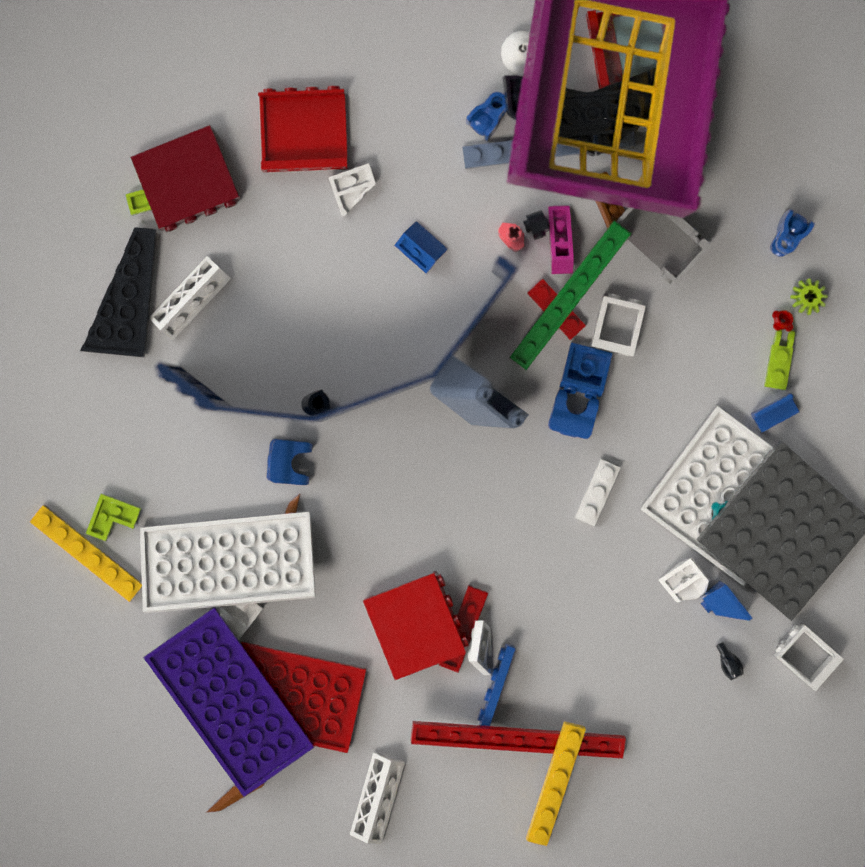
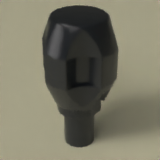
[716,642,744,681]

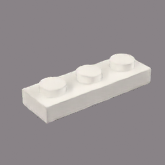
[575,459,620,526]

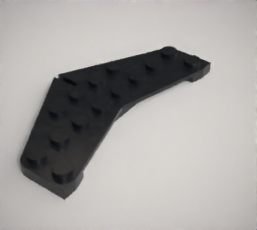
[502,68,656,157]

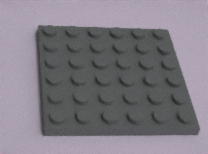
[696,440,865,621]

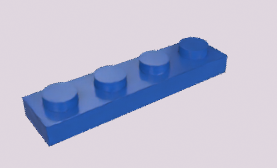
[477,643,515,726]

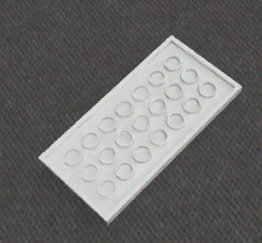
[140,512,316,613]

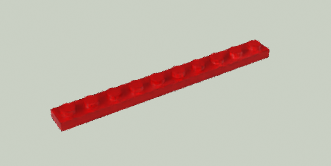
[410,721,626,759]

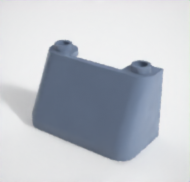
[430,355,529,429]

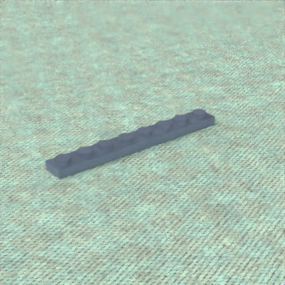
[462,131,635,169]

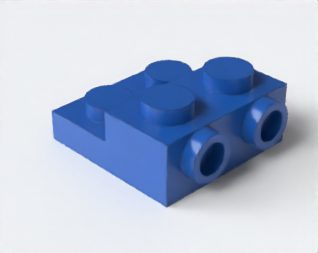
[559,342,612,399]

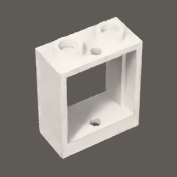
[590,293,646,357]
[773,623,844,692]

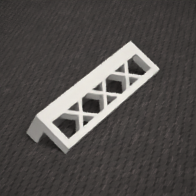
[149,256,231,341]
[350,753,405,844]

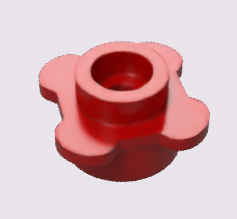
[772,310,793,332]

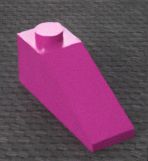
[548,206,574,274]

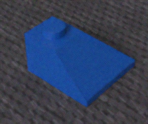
[700,581,753,621]

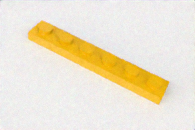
[30,505,142,602]
[526,721,586,846]

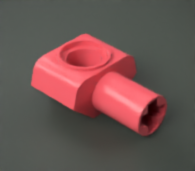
[498,223,524,252]

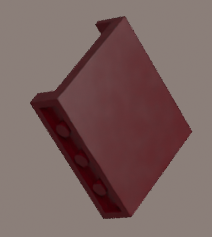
[130,125,241,232]

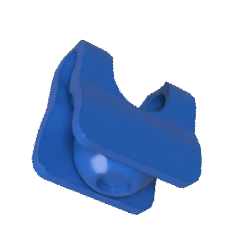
[466,92,506,141]
[770,209,815,257]
[548,389,599,439]
[266,439,313,485]

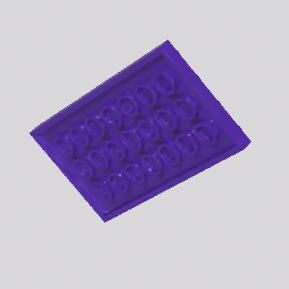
[143,607,314,797]

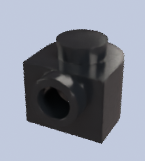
[523,210,549,240]
[301,389,331,415]

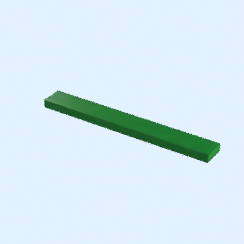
[509,220,632,370]

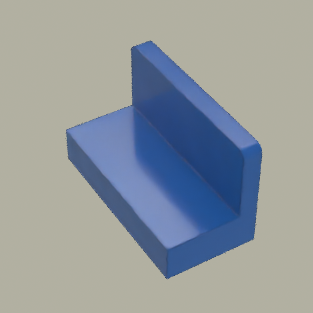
[394,222,447,273]
[751,393,799,433]

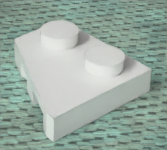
[328,163,376,216]
[468,621,492,675]

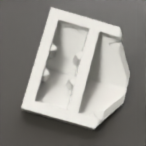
[659,557,710,602]

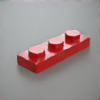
[527,279,586,340]

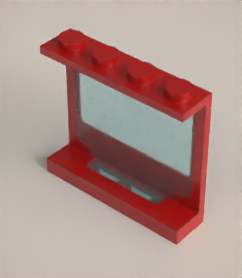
[586,10,666,89]

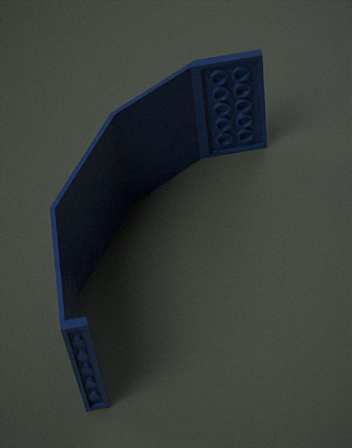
[155,255,518,422]

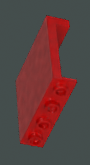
[258,86,348,173]
[363,570,470,680]

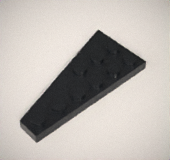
[80,227,157,358]

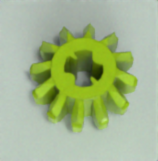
[790,278,828,315]

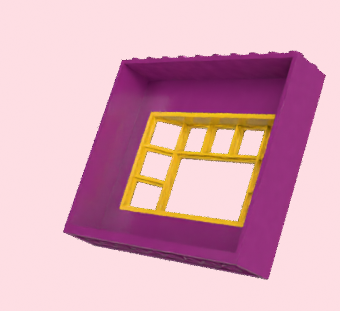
[506,0,730,218]

